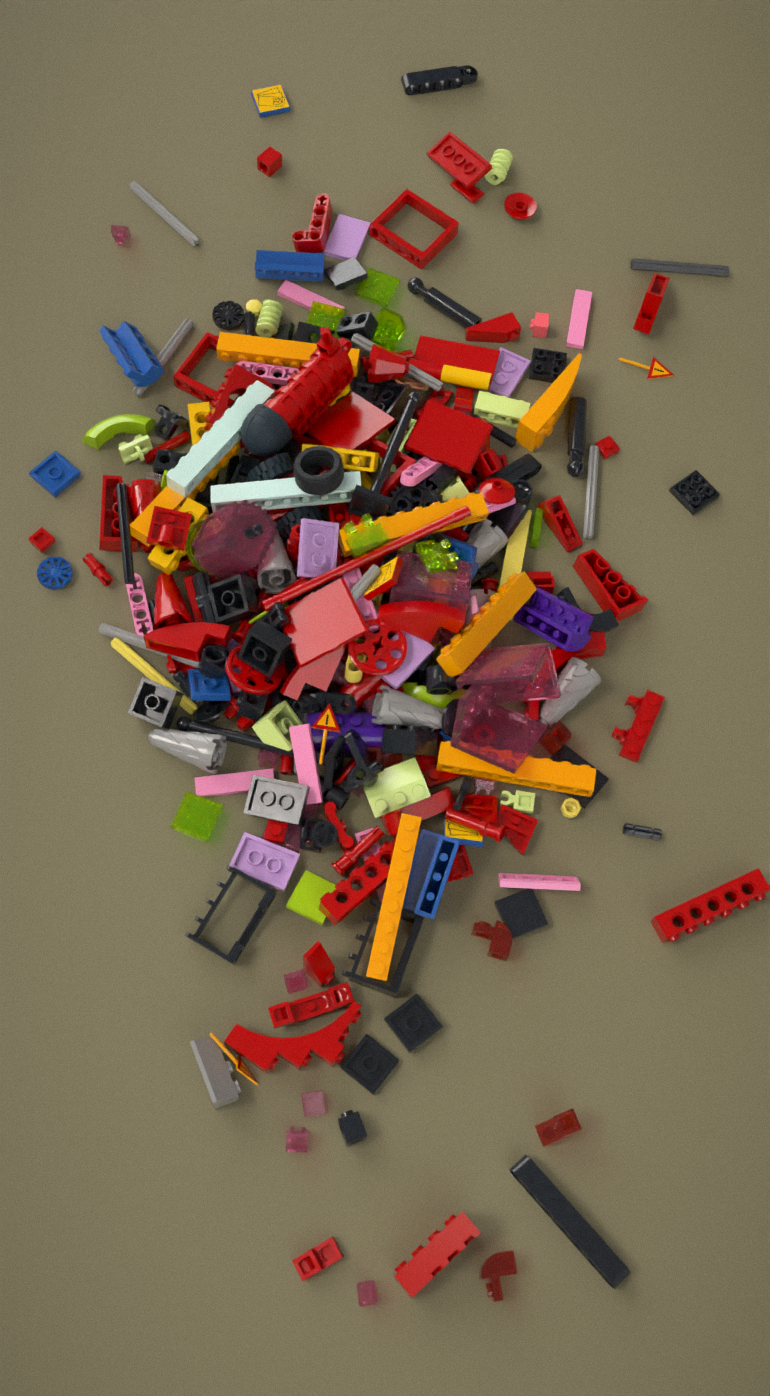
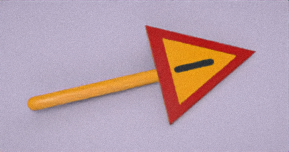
[619,357,674,379]
[311,703,340,764]
[210,1033,259,1085]

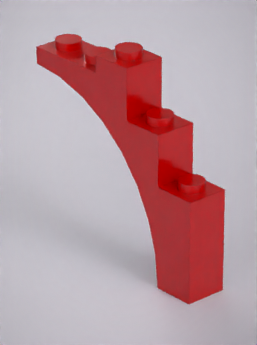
[513,631,606,727]
[224,1001,362,1074]

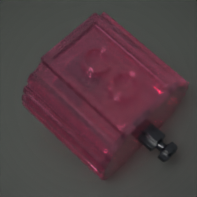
[191,500,276,580]

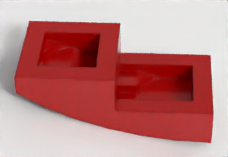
[292,1236,344,1281]

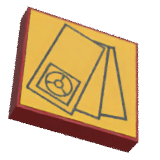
[363,556,403,601]

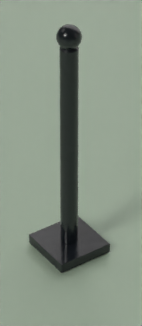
[347,391,421,522]
[176,716,346,789]

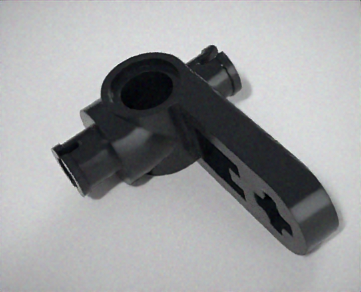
[292,689,357,715]
[342,729,384,794]

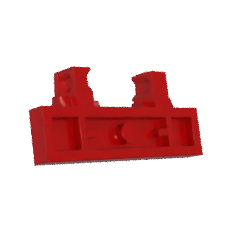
[611,689,665,763]

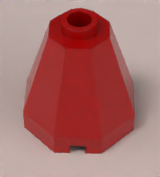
[368,344,410,383]

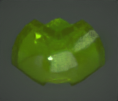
[369,307,407,351]

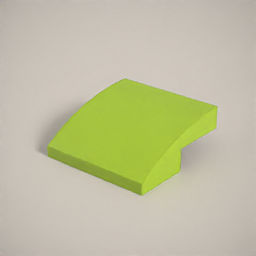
[286,870,337,925]

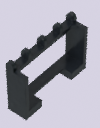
[185,865,277,965]
[342,898,424,998]

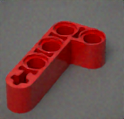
[291,194,333,253]
[380,787,455,835]

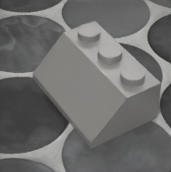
[190,1037,241,1110]

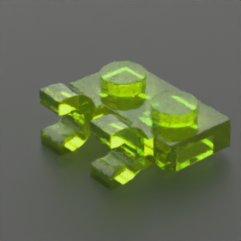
[343,513,389,558]
[415,539,458,574]

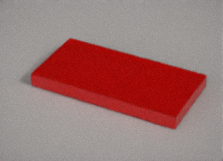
[426,132,492,190]

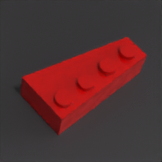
[99,475,137,552]
[572,549,648,622]
[393,1211,481,1298]

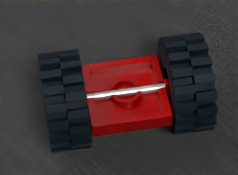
[248,452,324,542]

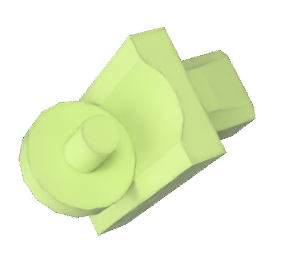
[118,434,153,464]

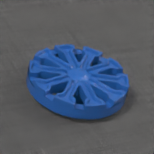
[37,556,73,590]

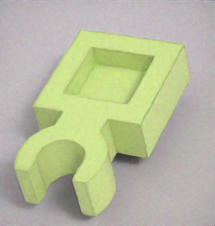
[500,790,535,814]

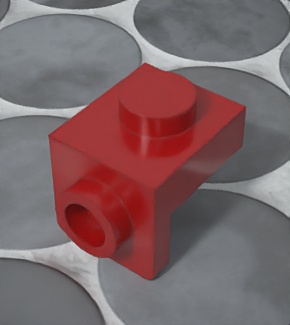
[165,655,196,676]

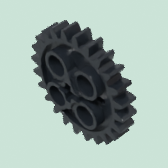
[386,481,445,517]

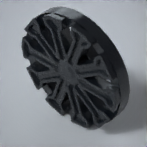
[212,301,245,330]

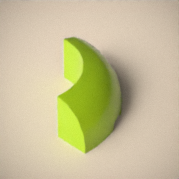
[82,414,156,450]
[401,682,476,715]

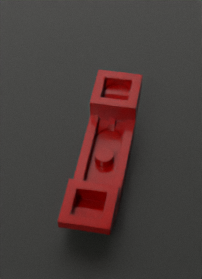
[268,982,354,1028]

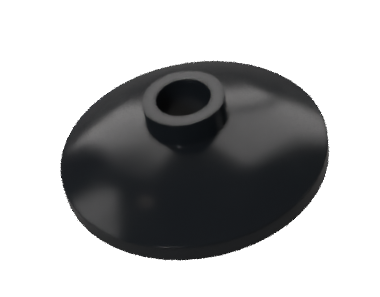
[442,699,467,738]
[193,701,229,722]

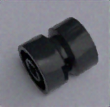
[511,479,533,507]

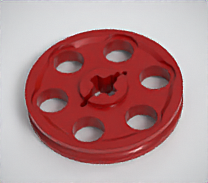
[348,619,407,676]
[225,644,284,695]

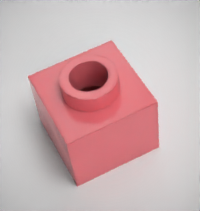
[530,312,549,338]

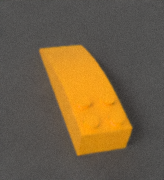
[515,353,582,452]

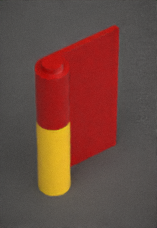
[407,335,500,391]

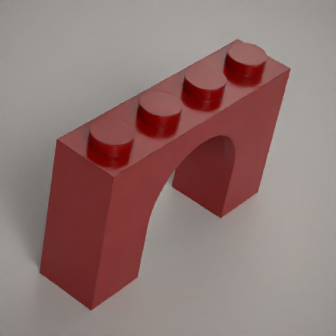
[204,363,273,449]

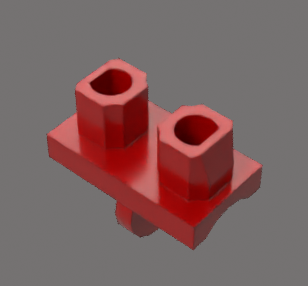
[223,696,256,732]

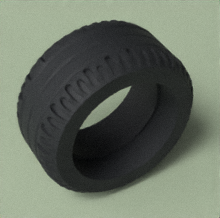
[293,446,344,495]

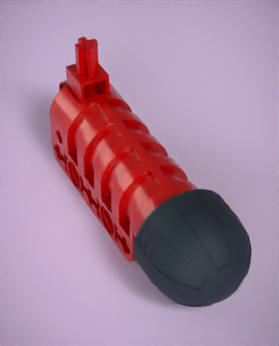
[240,326,354,456]

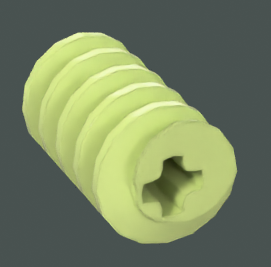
[485,149,513,185]
[255,299,283,338]

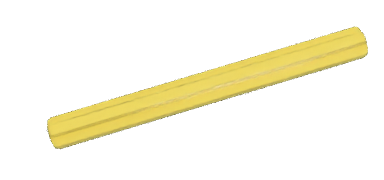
[111,637,198,715]

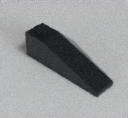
[373,382,413,422]

